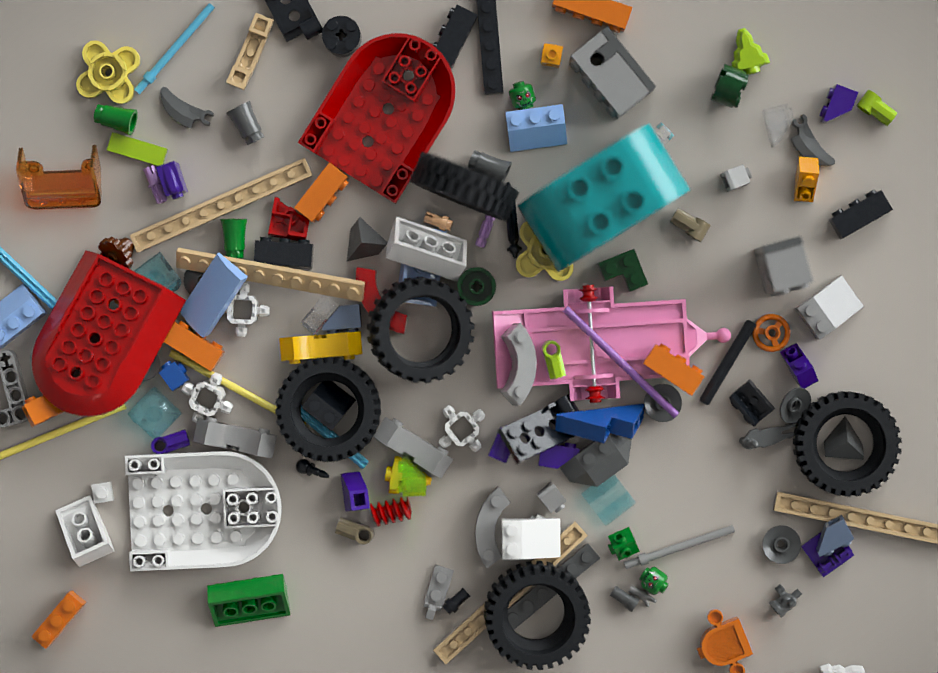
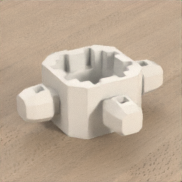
[224,283,270,337]
[181,372,233,423]
[439,405,485,452]

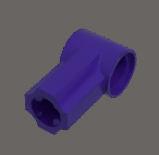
[151,429,190,454]

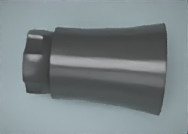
[226,101,264,145]
[468,150,512,183]

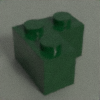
[597,249,648,292]

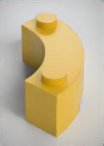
[279,331,363,364]

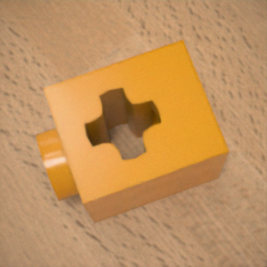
[540,43,563,68]

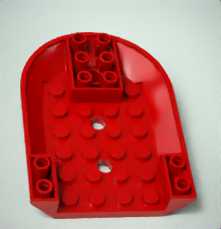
[298,33,456,204]
[32,250,186,417]

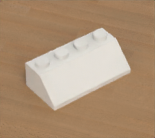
[386,217,467,282]

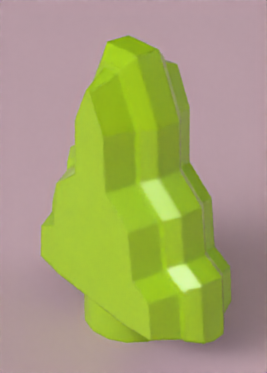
[731,28,770,75]

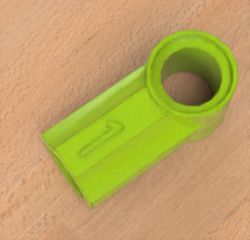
[857,90,897,126]
[542,340,566,380]

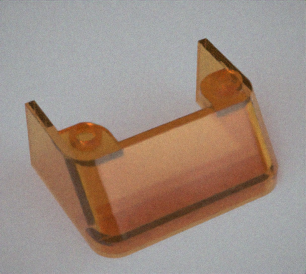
[16,145,102,210]

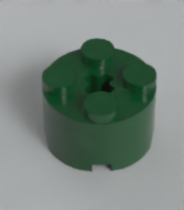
[710,64,749,108]
[457,267,496,306]

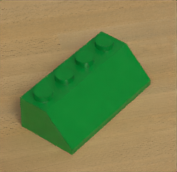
[207,574,291,627]

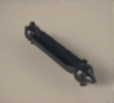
[506,182,522,259]

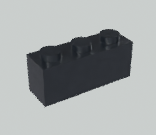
[433,4,478,68]
[829,189,893,239]
[254,237,314,268]

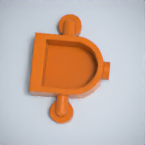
[697,609,753,673]

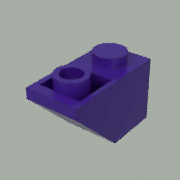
[820,84,858,123]
[780,343,819,389]
[538,442,580,469]
[340,471,370,512]

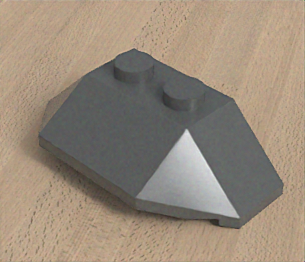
[560,433,632,487]

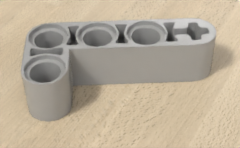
[0,350,28,428]

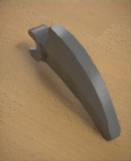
[160,87,214,129]
[791,114,835,166]

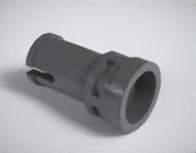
[610,586,640,612]

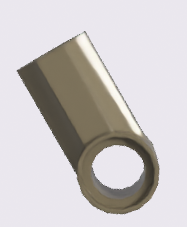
[670,208,711,242]
[335,517,374,545]

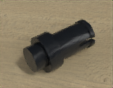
[443,587,471,614]

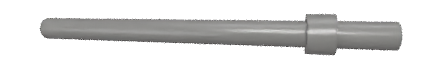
[624,525,735,569]

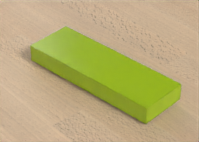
[107,132,168,166]

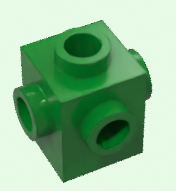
[608,527,640,561]

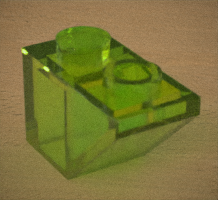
[398,457,426,497]

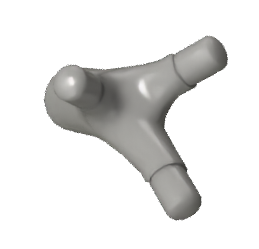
[629,585,657,607]

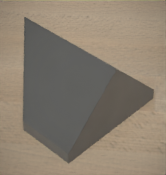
[347,217,388,261]
[824,416,864,460]

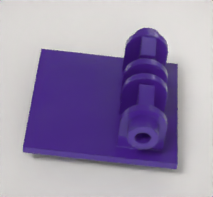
[801,531,854,578]

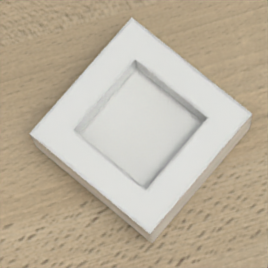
[91,482,114,504]

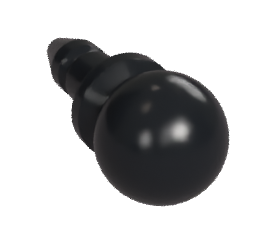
[296,459,329,478]

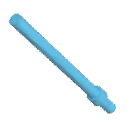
[134,3,215,94]

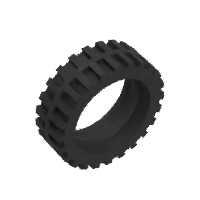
[366,277,475,383]

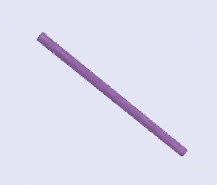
[562,306,679,418]

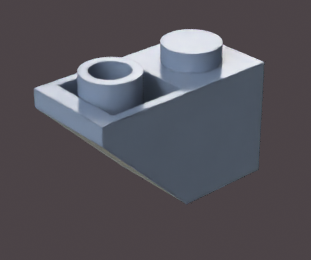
[322,304,362,334]
[816,515,854,557]

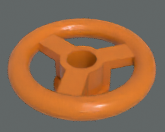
[752,314,791,352]

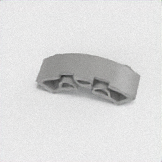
[500,323,537,406]
[193,416,277,458]
[373,417,453,478]
[475,486,510,568]

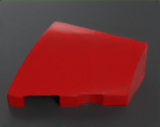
[268,197,309,241]

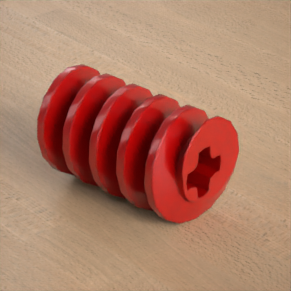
[370,495,412,527]

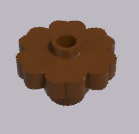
[98,237,134,269]

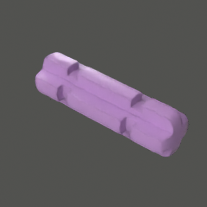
[475,215,495,248]

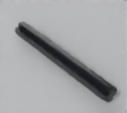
[699,320,756,405]

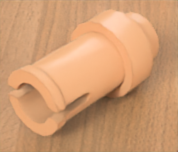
[423,211,453,232]

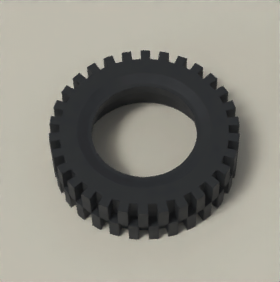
[410,152,519,221]
[275,357,381,462]
[793,391,902,497]
[484,561,591,670]

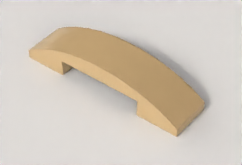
[226,13,274,90]

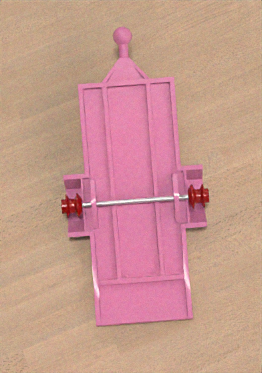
[492,285,731,403]

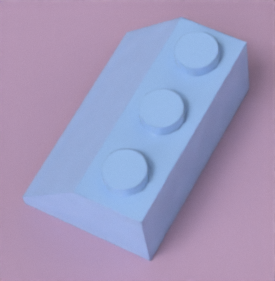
[505,104,567,152]
[0,283,47,349]

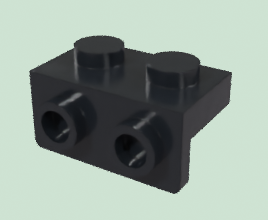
[729,379,775,427]

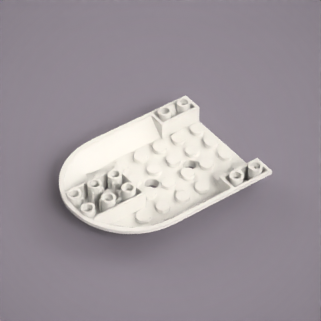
[125,451,282,571]

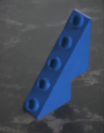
[555,404,645,443]

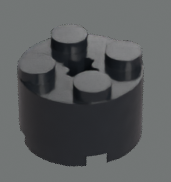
[322,16,362,57]

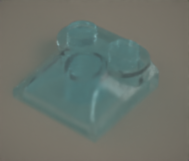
[134,252,182,292]
[128,387,182,439]

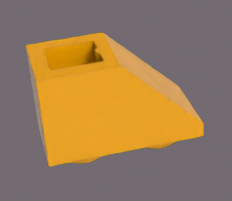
[794,157,819,202]

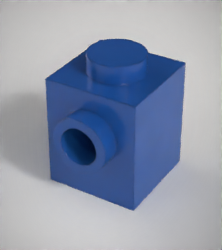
[159,361,190,391]

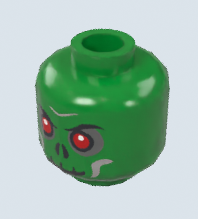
[509,81,536,110]
[639,567,669,595]

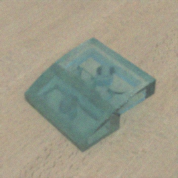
[582,474,636,526]

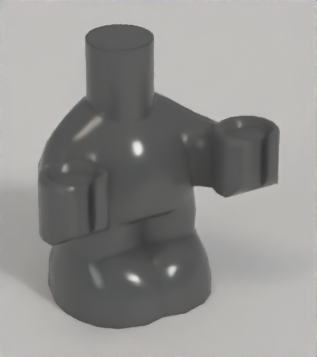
[769,584,802,618]

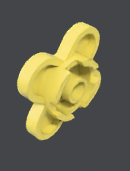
[76,40,140,104]
[516,221,573,281]

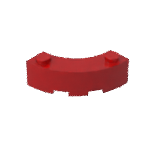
[356,267,408,334]

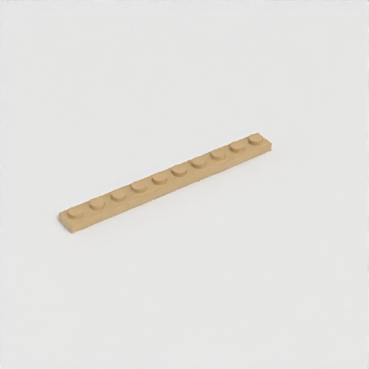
[129,158,313,253]
[176,248,365,302]
[773,491,938,544]
[433,521,588,664]

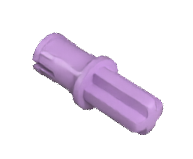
[143,165,167,204]

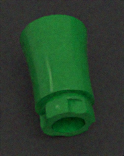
[93,104,138,135]
[220,219,247,258]

